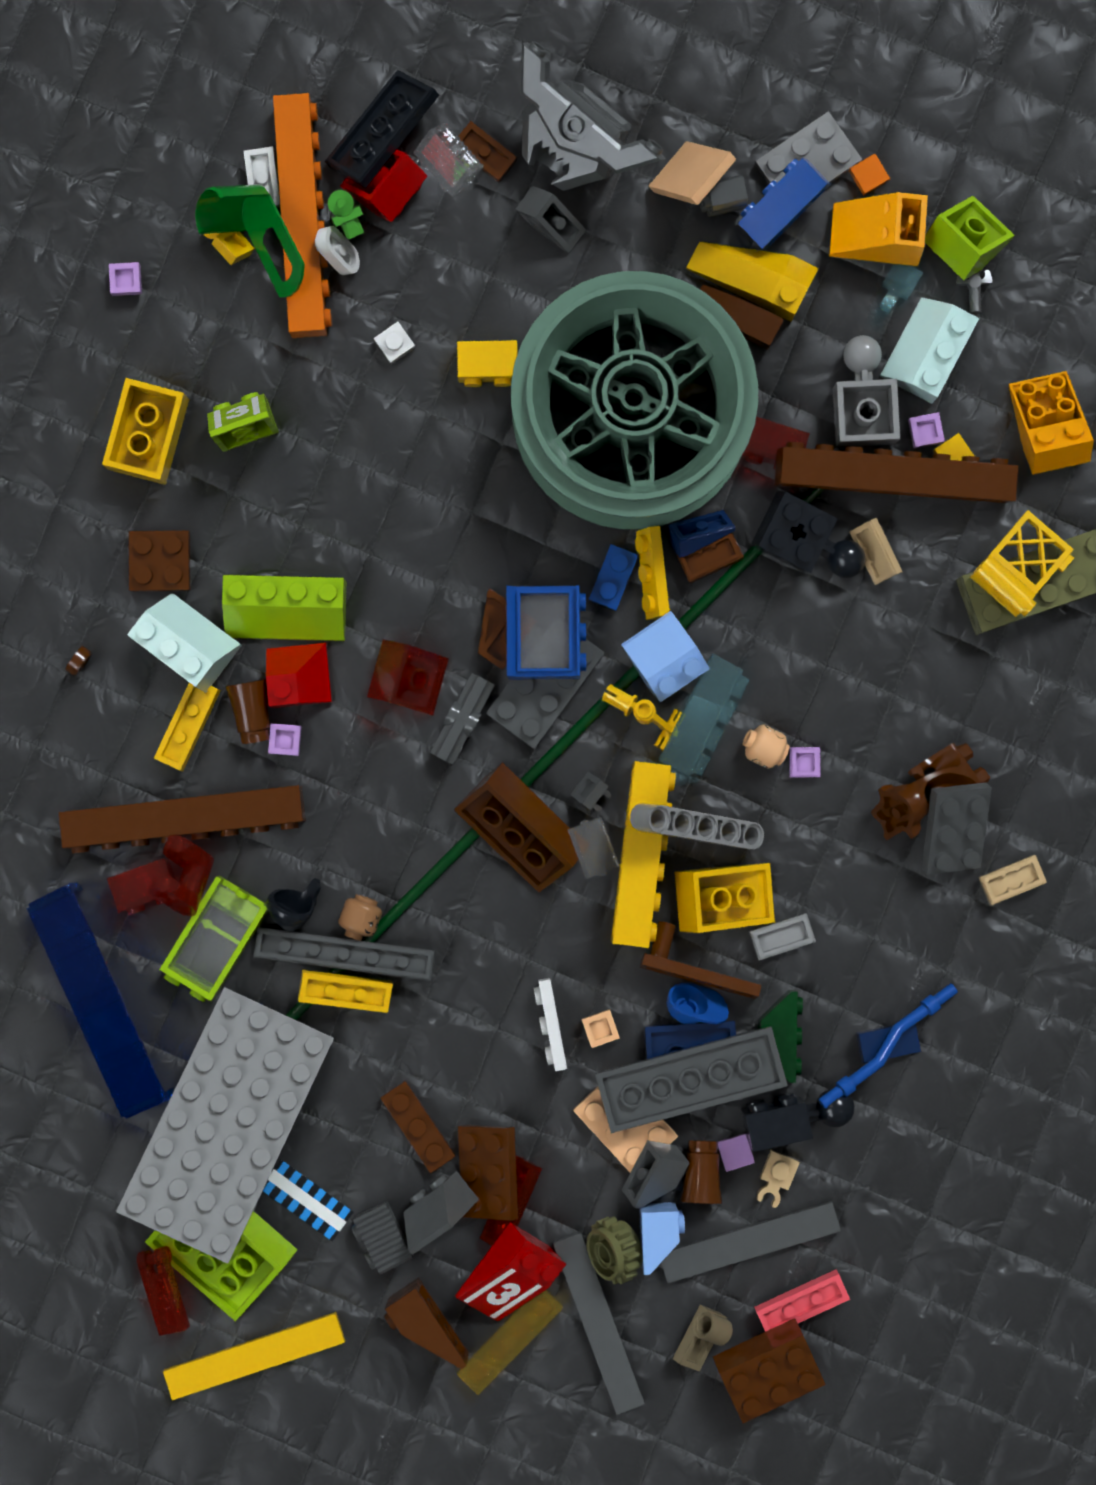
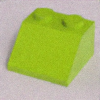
[925,196,1015,280]

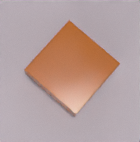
[849,154,890,196]

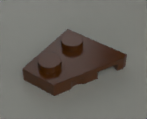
[478,588,537,671]

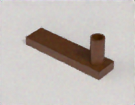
[639,921,762,999]

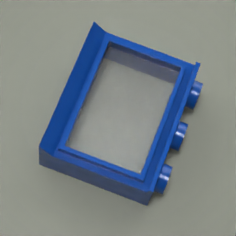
[506,585,586,680]

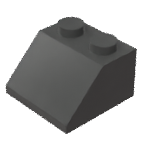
[403,1171,479,1255]

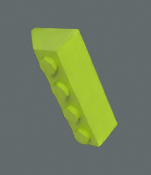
[222,575,347,641]

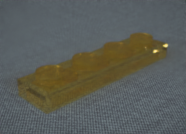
[456,1290,563,1395]

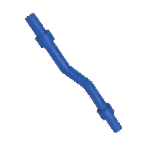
[818,983,958,1109]

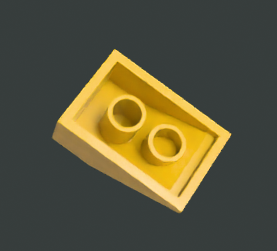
[675,863,775,933]

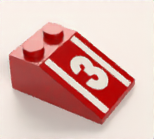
[455,1222,566,1322]

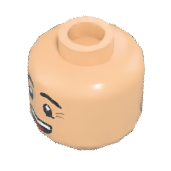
[742,724,789,769]

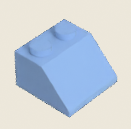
[621,611,710,702]
[639,1202,685,1275]

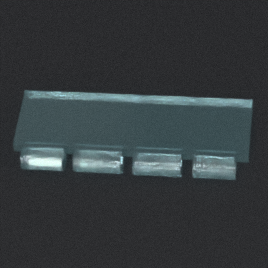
[658,654,750,777]

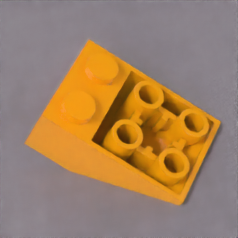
[829,192,928,266]
[1008,371,1094,475]

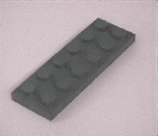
[595,1026,788,1133]

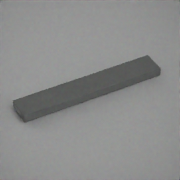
[254,927,436,981]
[661,1201,841,1283]
[553,1231,645,1415]

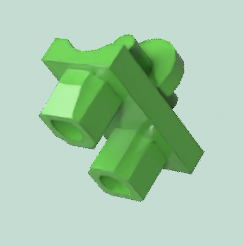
[327,190,364,240]

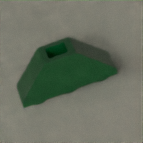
[758,990,803,1083]

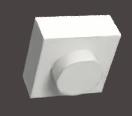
[374,321,416,365]

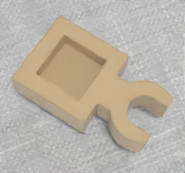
[756,1149,800,1208]

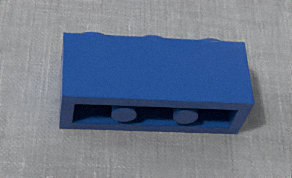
[738,158,831,249]

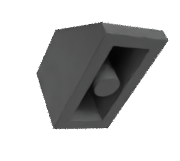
[515,186,586,253]
[622,1140,689,1209]

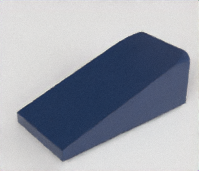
[669,510,736,558]
[856,1024,921,1063]

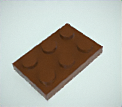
[458,1125,518,1221]

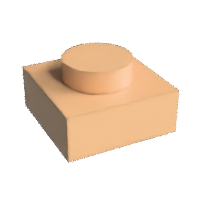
[581,1009,620,1048]

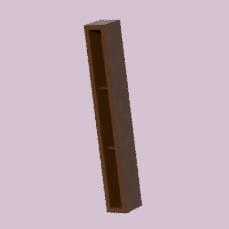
[774,442,1018,503]
[59,785,306,853]

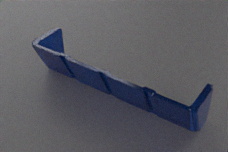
[26,882,174,1119]

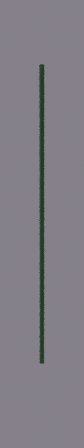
[286,488,825,1021]

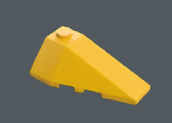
[686,241,819,322]

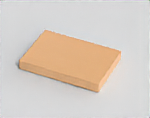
[649,141,736,205]

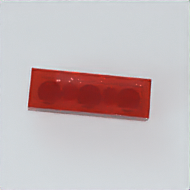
[480,1155,542,1246]

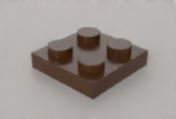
[129,530,191,592]

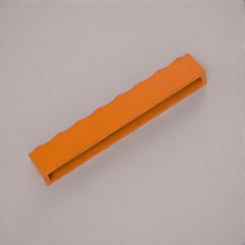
[273,93,332,338]

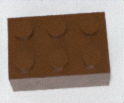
[712,1318,826,1423]

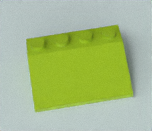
[145,1211,298,1322]

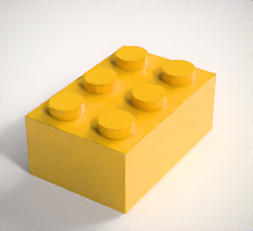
[102,378,189,485]

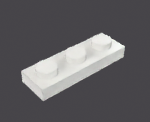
[534,978,567,1071]

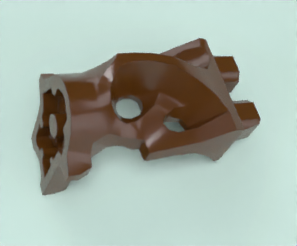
[870,743,990,841]

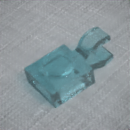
[878,264,923,314]

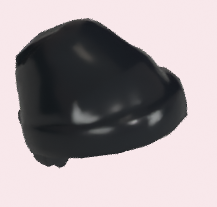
[266,878,321,932]

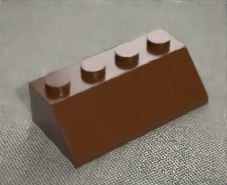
[454,762,588,892]

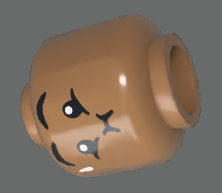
[338,894,382,941]

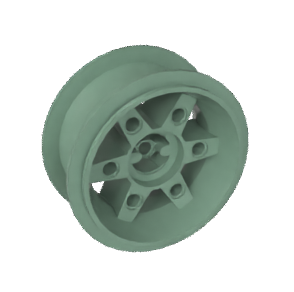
[511,271,758,530]

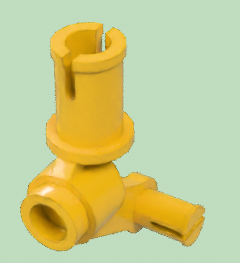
[602,684,685,751]

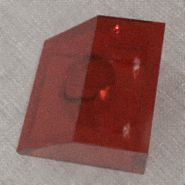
[367,639,449,716]

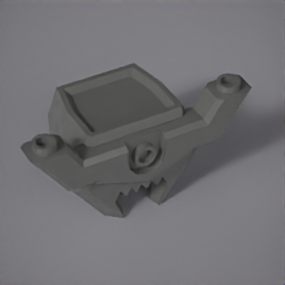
[521,41,666,191]

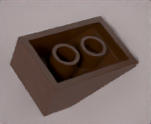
[384,1277,469,1369]

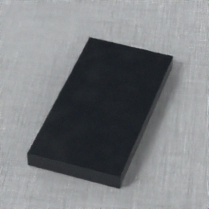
[324,70,439,188]

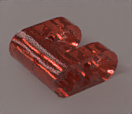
[149,835,214,916]

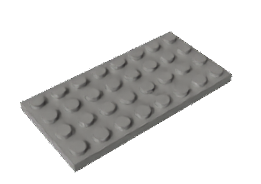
[116,987,334,1263]

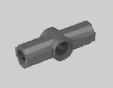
[430,673,495,765]

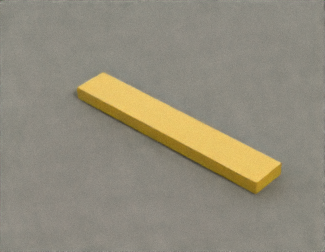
[163,1312,346,1400]

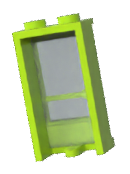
[159,876,269,1002]

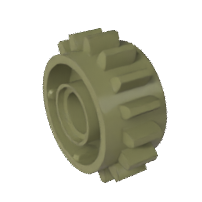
[587,1216,642,1285]

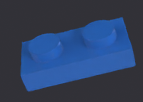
[589,544,638,611]

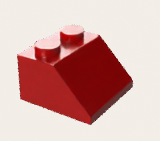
[340,149,428,222]

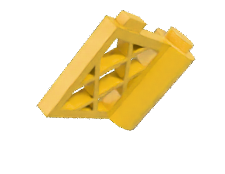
[970,510,1074,617]

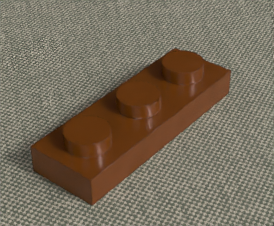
[380,1080,456,1173]

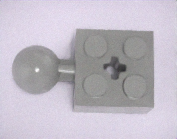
[832,335,900,447]

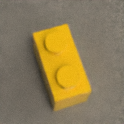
[457,340,518,387]

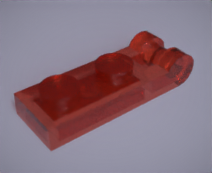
[137,1246,190,1336]

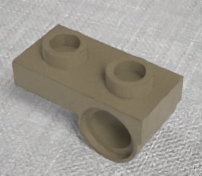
[673,1305,733,1372]

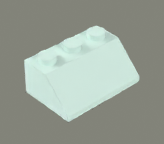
[880,297,979,404]
[127,593,242,693]

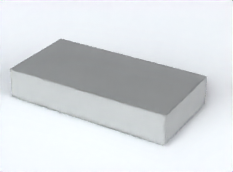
[749,913,816,960]

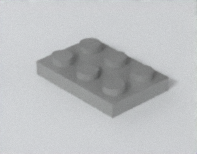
[755,111,862,184]

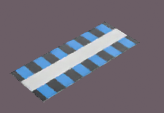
[263,1159,353,1242]

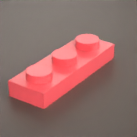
[754,1269,850,1332]

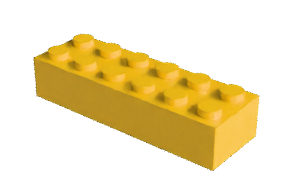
[611,761,676,948]

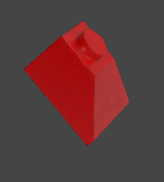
[266,643,332,708]

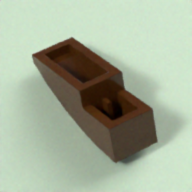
[700,284,784,350]

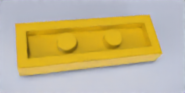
[635,526,670,620]
[154,682,221,771]
[298,970,393,1013]

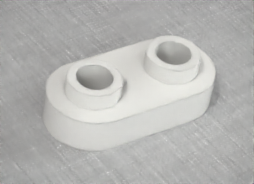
[315,226,360,275]

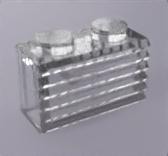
[413,123,484,197]

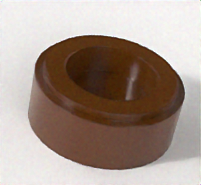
[65,646,92,676]

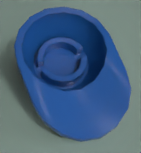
[666,983,729,1024]

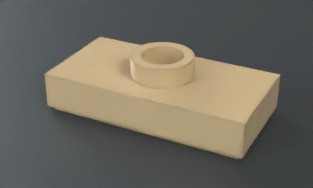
[850,518,903,585]
[978,855,1047,905]

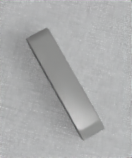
[630,803,764,849]

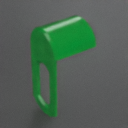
[195,184,305,298]

